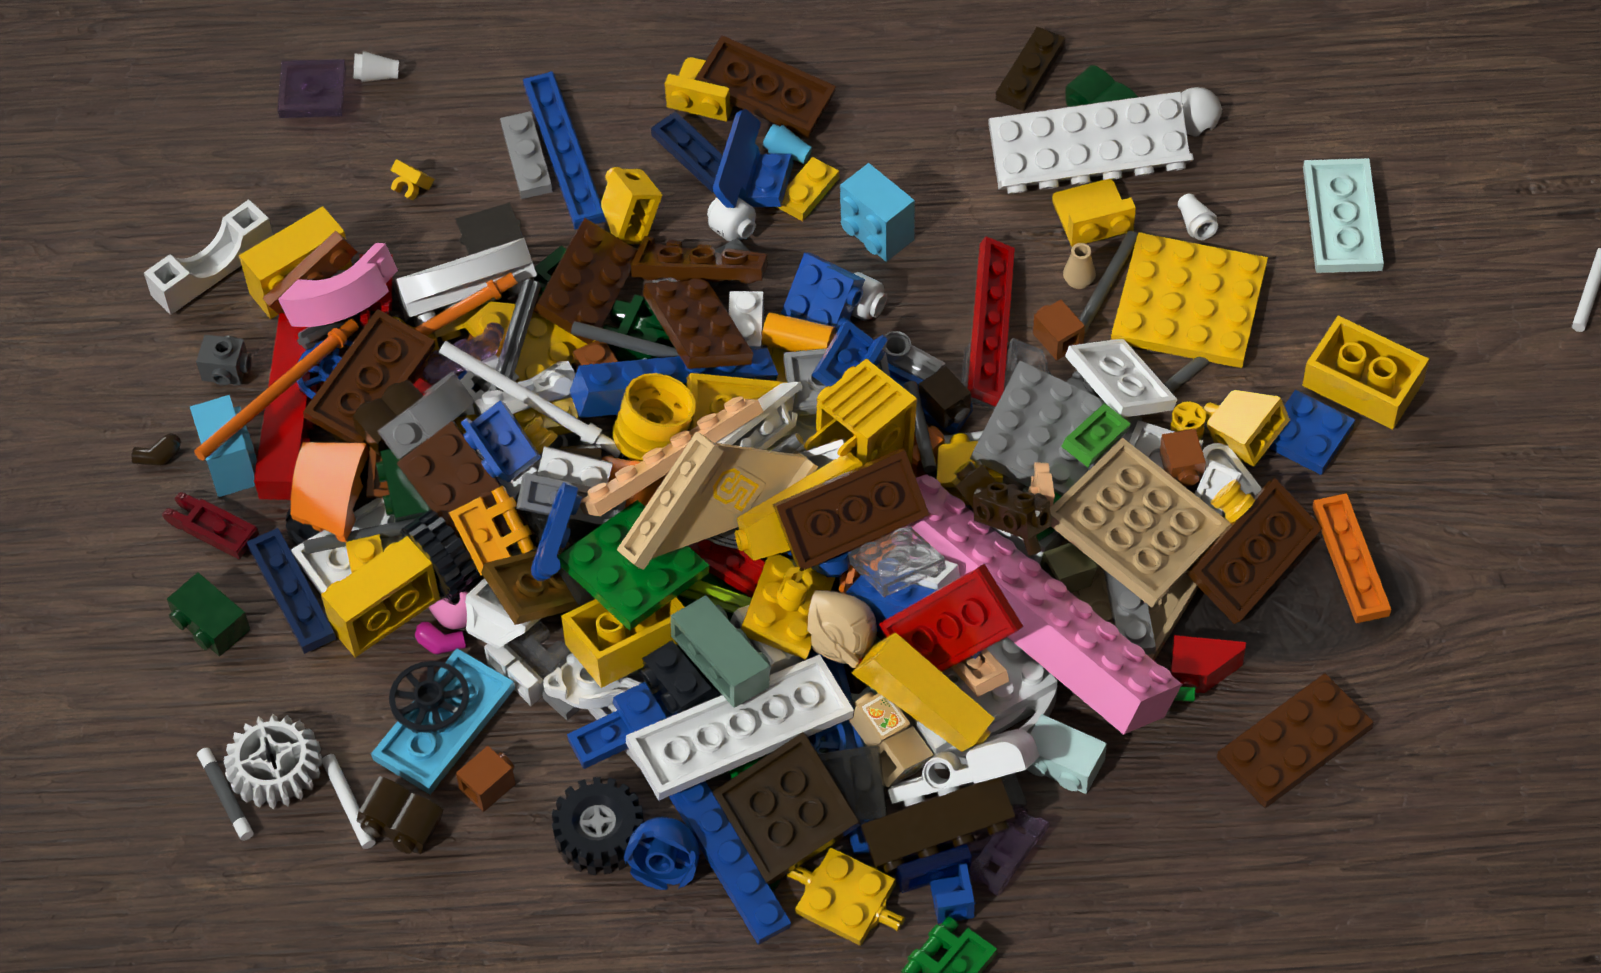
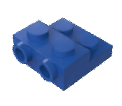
[781,253,865,334]

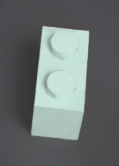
[1027,714,1107,794]

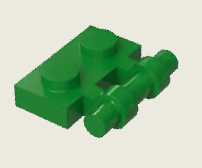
[901,917,997,973]

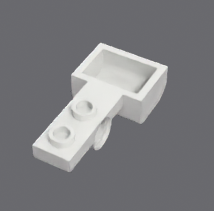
[888,729,1040,806]

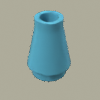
[762,124,813,164]

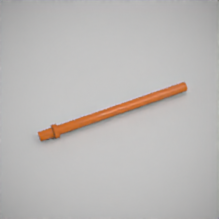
[320,272,518,386]
[194,319,358,461]

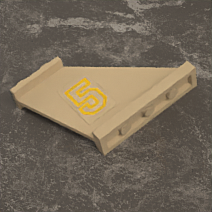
[617,431,819,570]

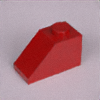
[1171,635,1246,693]

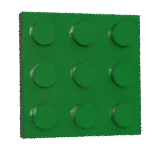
[558,500,709,631]

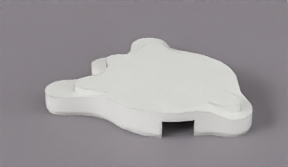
[543,653,641,709]

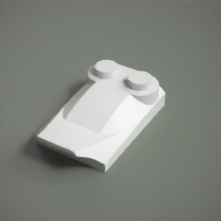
[465,546,541,649]

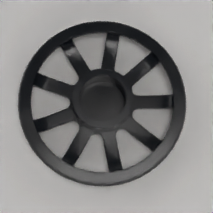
[389,661,470,734]

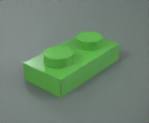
[1061,403,1131,467]

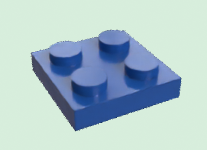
[1269,390,1355,475]

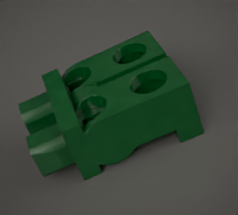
[603,295,675,362]

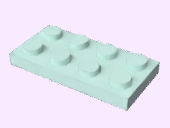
[1303,158,1384,273]

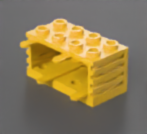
[804,358,917,467]

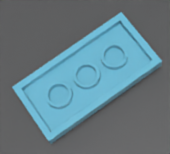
[371,648,515,795]

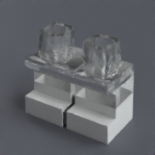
[484,620,571,706]

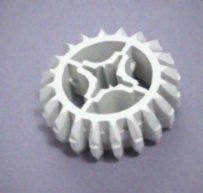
[224,714,323,810]

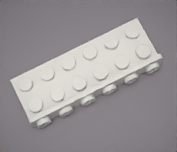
[988,92,1194,194]

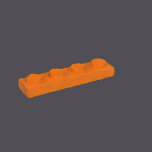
[1312,493,1391,623]

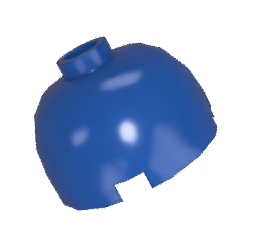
[624,817,700,890]

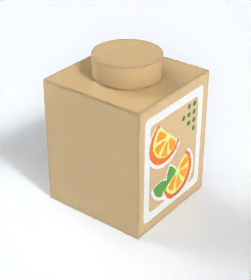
[848,692,910,753]
[867,726,934,787]

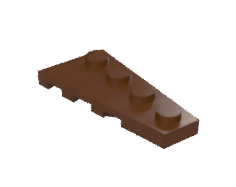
[631,236,768,283]

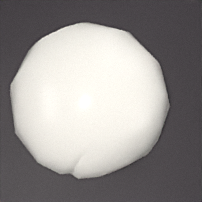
[1181,87,1223,136]

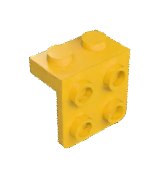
[665,57,734,122]
[1052,179,1136,247]

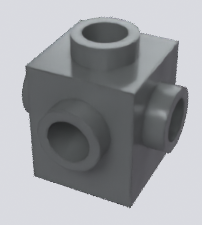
[196,335,252,385]

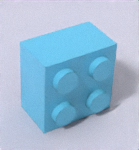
[840,163,915,262]
[190,395,257,497]

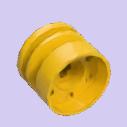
[612,373,696,461]

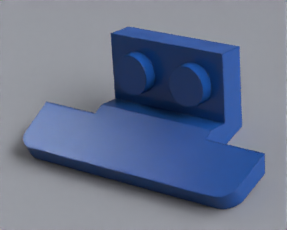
[713,109,794,208]

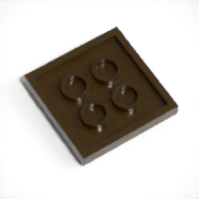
[712,732,861,885]

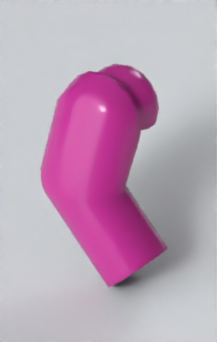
[415,622,466,654]

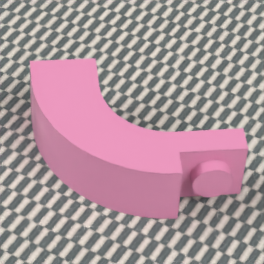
[278,243,398,327]

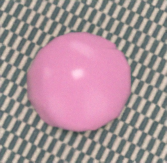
[429,591,468,630]

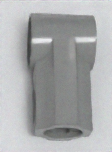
[885,331,946,380]

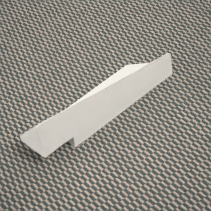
[716,382,802,450]

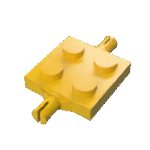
[787,847,905,946]

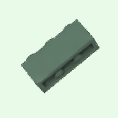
[671,595,771,708]

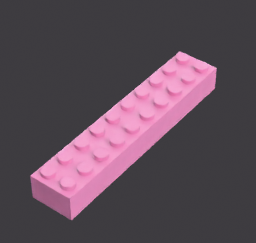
[886,475,1182,735]

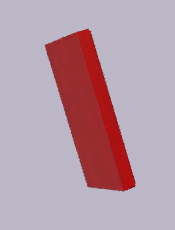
[879,563,1023,672]

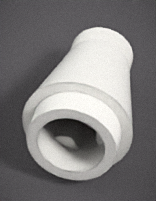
[353,51,399,82]
[1178,194,1218,240]

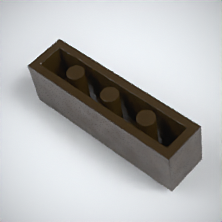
[861,777,1015,873]

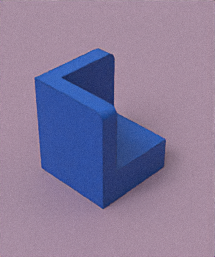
[930,864,975,924]

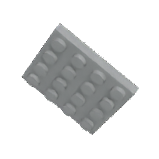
[970,361,1143,497]

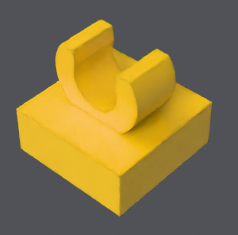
[390,159,435,200]

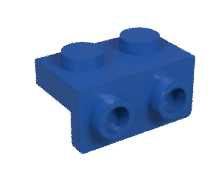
[812,320,888,387]
[461,400,541,482]

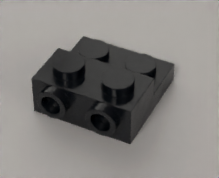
[641,640,722,714]

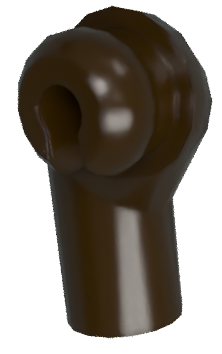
[131,433,181,466]

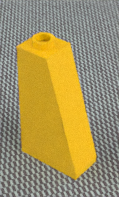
[735,453,862,561]
[852,632,995,752]

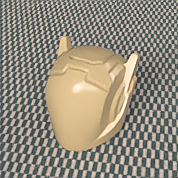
[807,590,881,668]

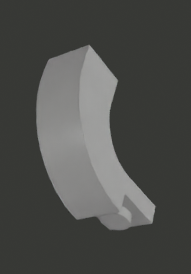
[377,372,474,459]

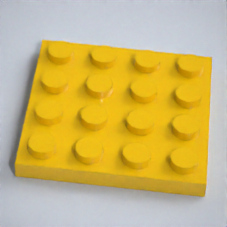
[1111,232,1268,368]

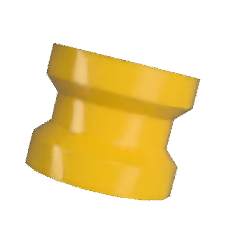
[1170,401,1206,440]
[523,415,558,454]
[1211,479,1255,523]

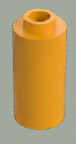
[761,312,836,352]

